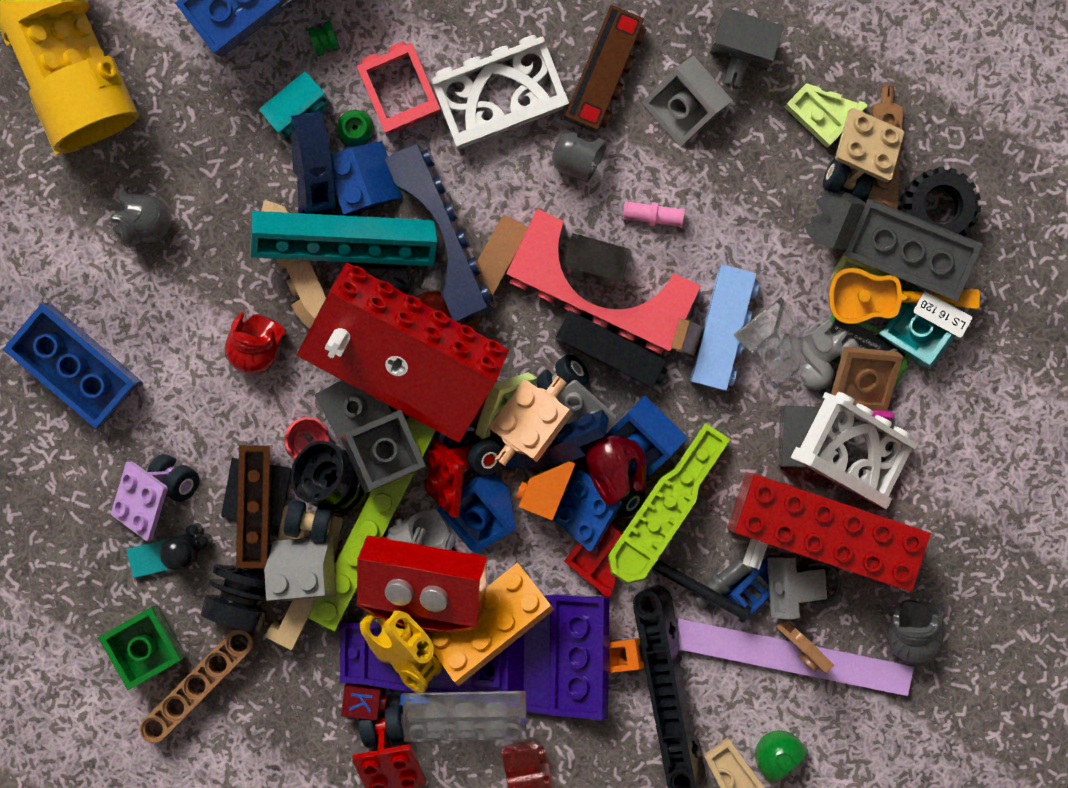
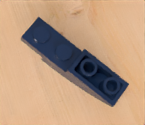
[291,111,335,215]
[497,409,609,468]

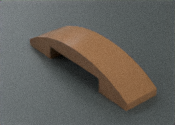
[449,214,528,330]

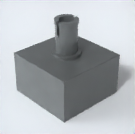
[710,8,784,89]
[314,380,394,448]
[778,406,845,467]
[341,410,426,494]

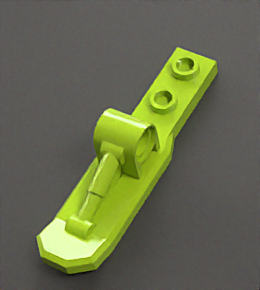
[608,423,731,584]

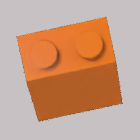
[515,461,575,521]

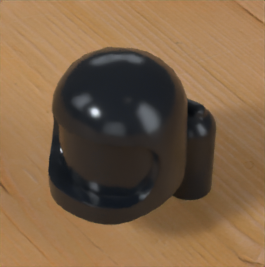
[160,523,213,571]

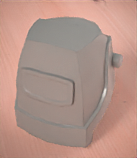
[385,509,455,548]

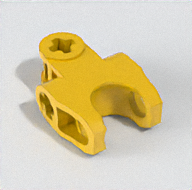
[360,611,442,693]

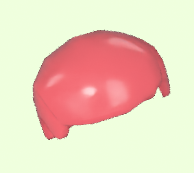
[284,417,330,460]

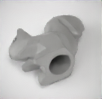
[800,317,858,391]

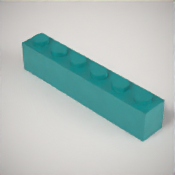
[250,211,437,266]

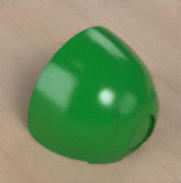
[755,730,808,782]

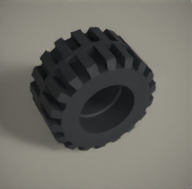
[899,167,981,236]

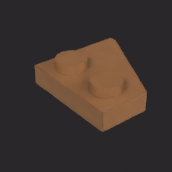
[776,619,834,674]

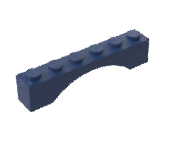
[384,143,494,325]

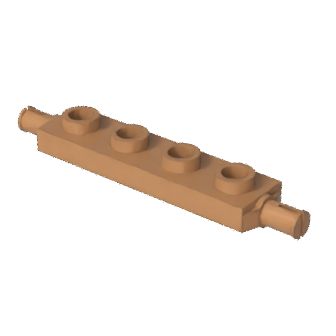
[865,85,903,209]

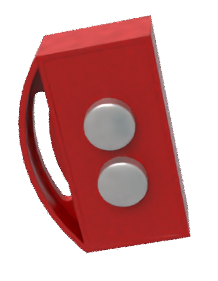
[357,527,488,632]

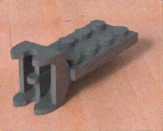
[806,190,983,302]

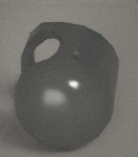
[552,132,607,183]

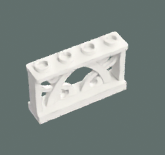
[431,35,569,150]
[791,391,918,510]

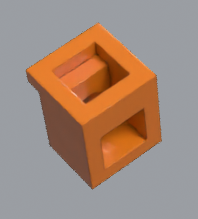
[609,638,645,673]

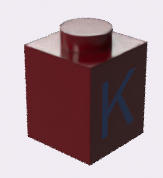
[341,683,387,720]

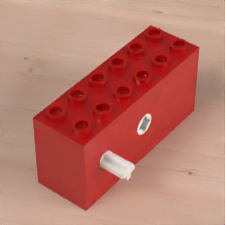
[296,262,509,443]
[727,472,931,592]

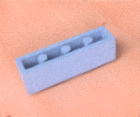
[690,264,760,391]

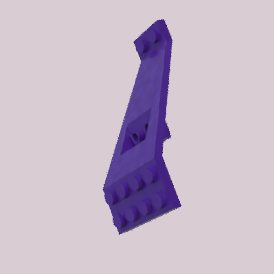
[340,594,610,720]

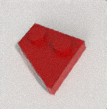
[564,522,624,597]

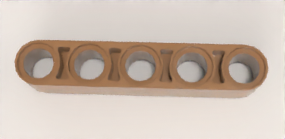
[140,628,256,743]

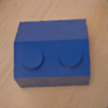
[331,141,402,216]
[605,395,687,479]

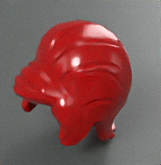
[224,312,286,375]

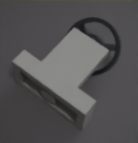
[767,556,841,619]

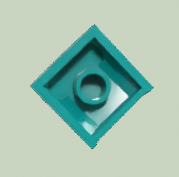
[879,286,956,369]

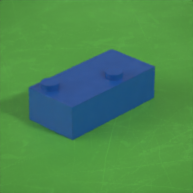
[2,302,141,429]

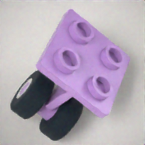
[111,454,199,541]

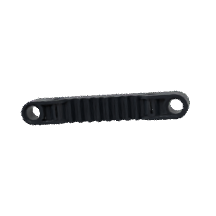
[633,585,706,788]

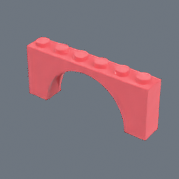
[506,209,701,355]

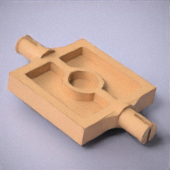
[488,376,573,466]

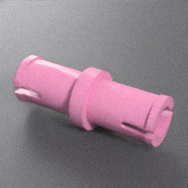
[623,201,685,228]

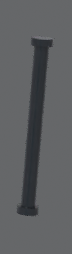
[651,560,752,624]

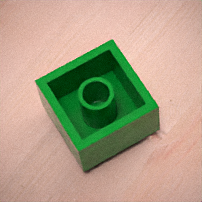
[98,604,187,690]

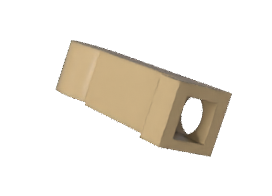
[265,598,317,650]

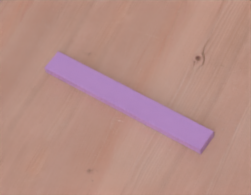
[677,618,914,696]

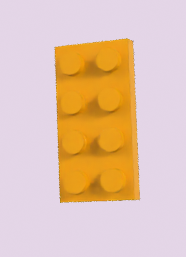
[427,562,555,686]

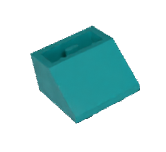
[259,71,331,141]

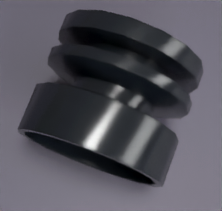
[290,441,370,515]
[200,564,267,632]

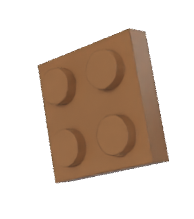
[831,347,903,411]

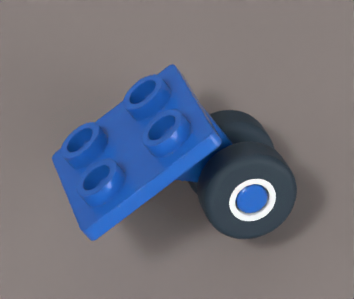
[553,470,645,551]

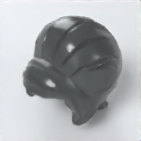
[110,185,171,247]
[887,600,944,664]

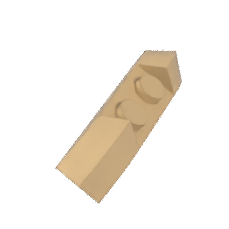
[261,200,327,329]

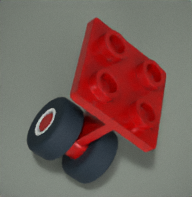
[425,431,503,518]
[352,705,426,788]

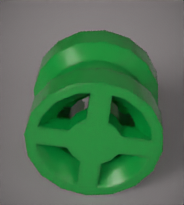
[308,21,340,57]

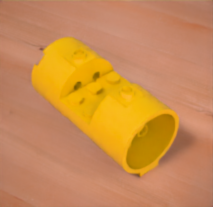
[0,0,139,155]

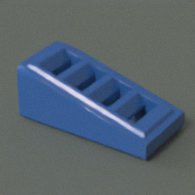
[725,554,773,618]

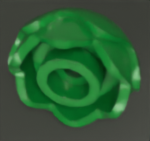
[337,109,375,146]

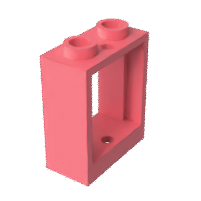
[357,42,441,136]

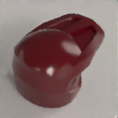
[586,435,646,505]

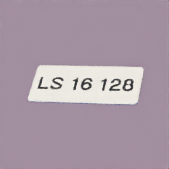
[913,292,972,338]

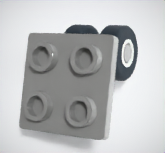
[536,354,616,427]

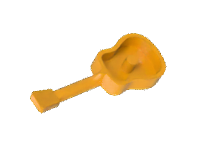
[828,267,980,324]

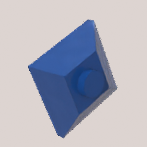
[436,473,516,553]

